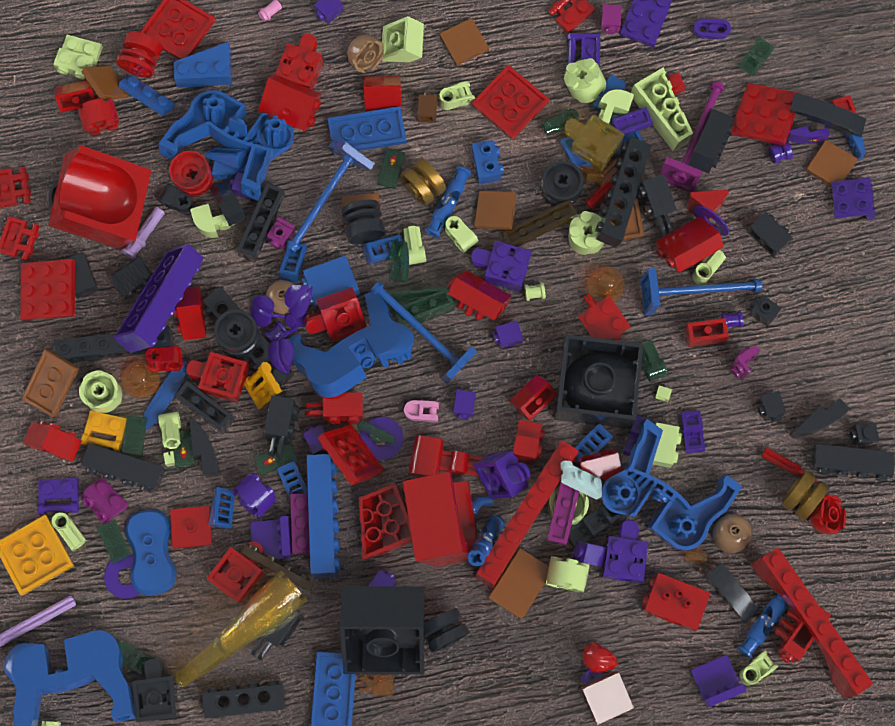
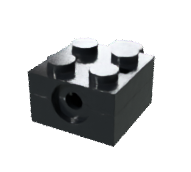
[636,174,677,236]
[264,395,300,459]
[251,600,303,661]
[132,659,180,723]

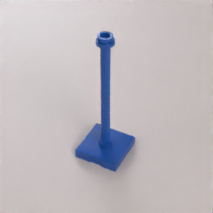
[286,140,375,252]
[640,268,762,316]
[371,281,478,383]

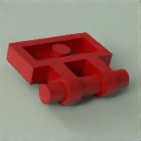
[547,0,595,34]
[0,167,32,209]
[0,216,40,261]

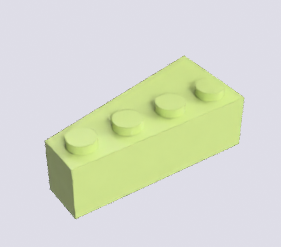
[631,67,693,152]

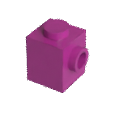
[601,4,621,35]

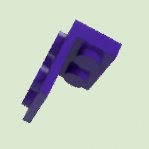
[832,177,875,221]
[251,516,292,559]
[691,655,747,708]

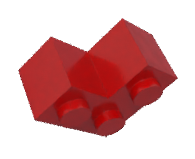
[174,286,207,341]
[513,420,545,465]
[22,421,82,462]

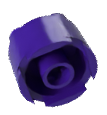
[231,472,276,519]

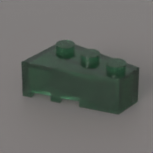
[387,287,454,328]

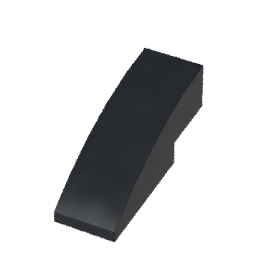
[210,180,246,226]
[790,398,851,438]
[190,418,221,477]
[705,563,759,623]

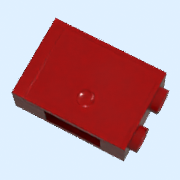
[258,74,322,132]
[656,216,724,273]
[448,270,512,320]
[641,573,711,632]
[774,607,831,663]

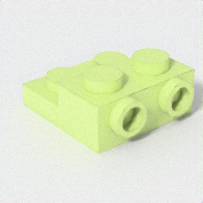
[53,35,103,79]

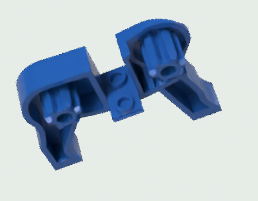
[159,90,294,201]
[287,291,414,397]
[602,419,743,550]
[4,630,135,726]

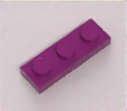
[547,482,579,545]
[289,494,310,554]

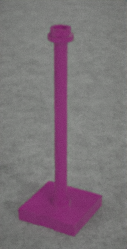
[660,81,724,192]

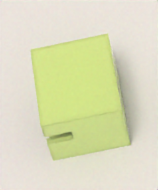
[655,386,672,402]
[163,451,177,467]

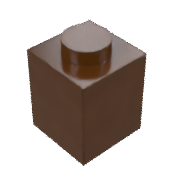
[418,93,437,123]

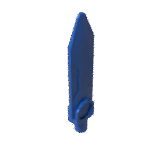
[141,361,188,431]

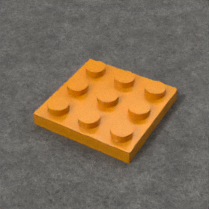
[0,515,74,596]

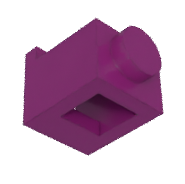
[267,216,296,250]

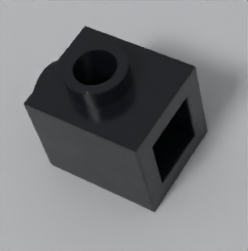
[749,295,782,328]
[758,391,787,423]

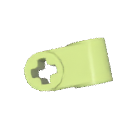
[439,81,475,110]
[445,216,479,253]
[739,650,778,686]

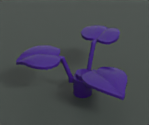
[250,285,313,373]

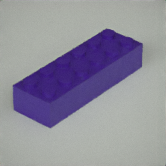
[113,243,204,353]

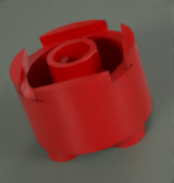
[77,98,120,136]

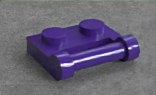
[566,33,600,68]
[38,478,79,515]

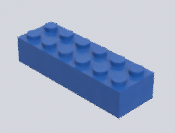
[307,454,341,578]

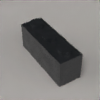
[175,381,235,434]

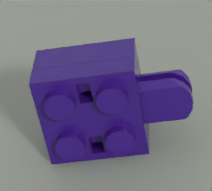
[471,241,532,292]
[474,451,530,499]
[602,520,648,584]

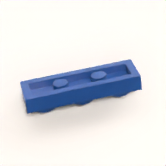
[118,75,175,116]

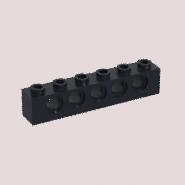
[595,137,651,248]
[203,286,294,387]
[54,327,174,363]

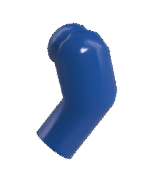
[472,496,493,515]

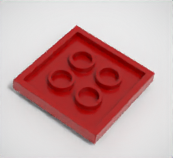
[140,0,216,60]
[471,64,550,140]
[731,83,801,146]
[20,259,75,321]
[318,425,385,485]

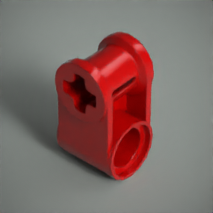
[145,346,183,372]

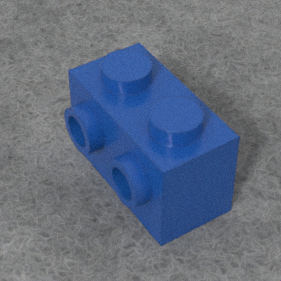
[472,140,504,185]

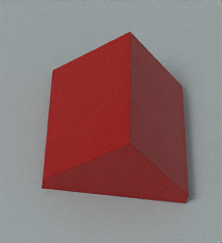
[364,75,402,112]
[686,189,729,221]

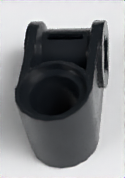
[157,183,195,215]

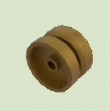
[400,157,447,206]
[781,470,830,521]

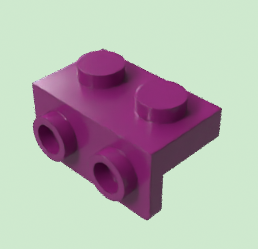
[731,345,760,381]
[81,478,128,526]

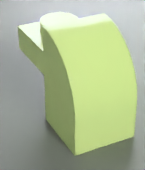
[598,90,634,129]
[190,204,235,238]

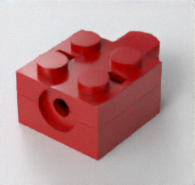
[276,33,323,90]
[304,287,367,342]
[186,352,250,403]
[305,392,364,425]
[206,542,265,605]

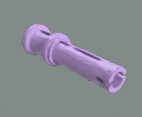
[121,207,165,260]

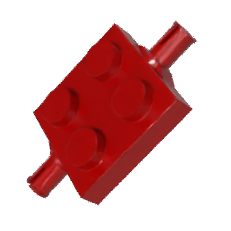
[578,293,631,341]

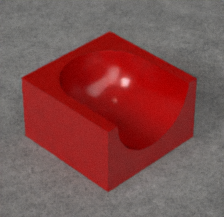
[48,145,151,249]
[403,472,478,567]

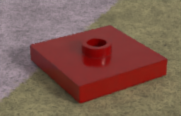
[170,506,213,549]

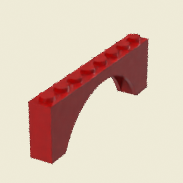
[476,440,579,589]
[750,548,873,698]

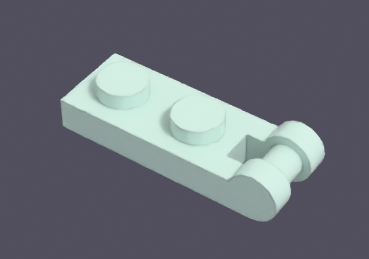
[561,461,602,499]

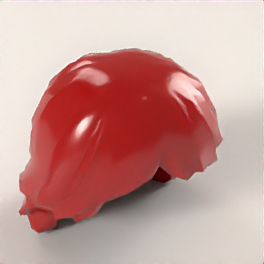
[582,641,619,673]

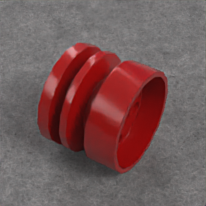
[116,31,163,78]
[169,151,214,197]

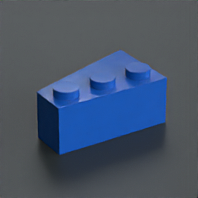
[174,42,233,88]

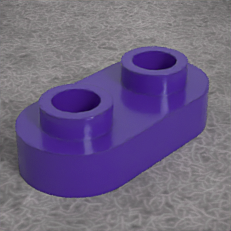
[693,19,731,39]

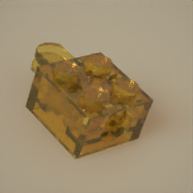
[564,115,624,171]

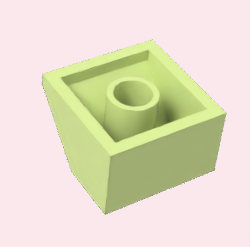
[382,17,424,62]

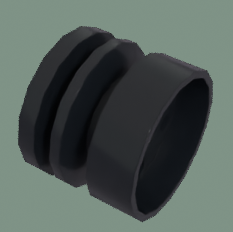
[341,200,386,245]

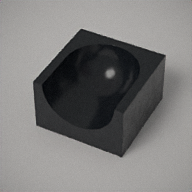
[554,334,644,429]
[340,586,425,675]

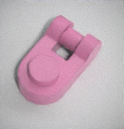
[404,400,439,423]

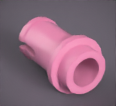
[258,0,282,21]

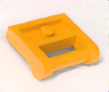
[244,362,282,410]
[81,411,129,452]

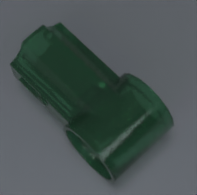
[541,108,579,136]
[642,341,668,382]

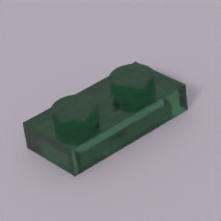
[97,520,132,564]

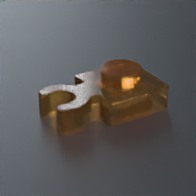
[359,675,394,696]

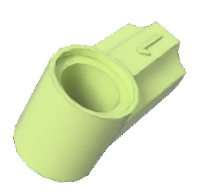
[404,226,426,265]
[692,250,726,285]
[158,411,181,449]
[52,513,87,551]

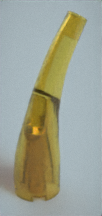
[175,570,308,687]

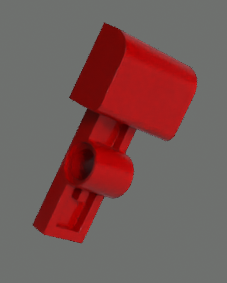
[408,435,484,477]

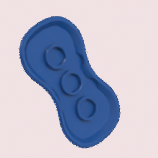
[125,509,177,595]

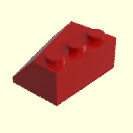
[359,483,412,561]

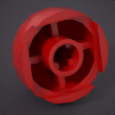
[808,495,846,535]

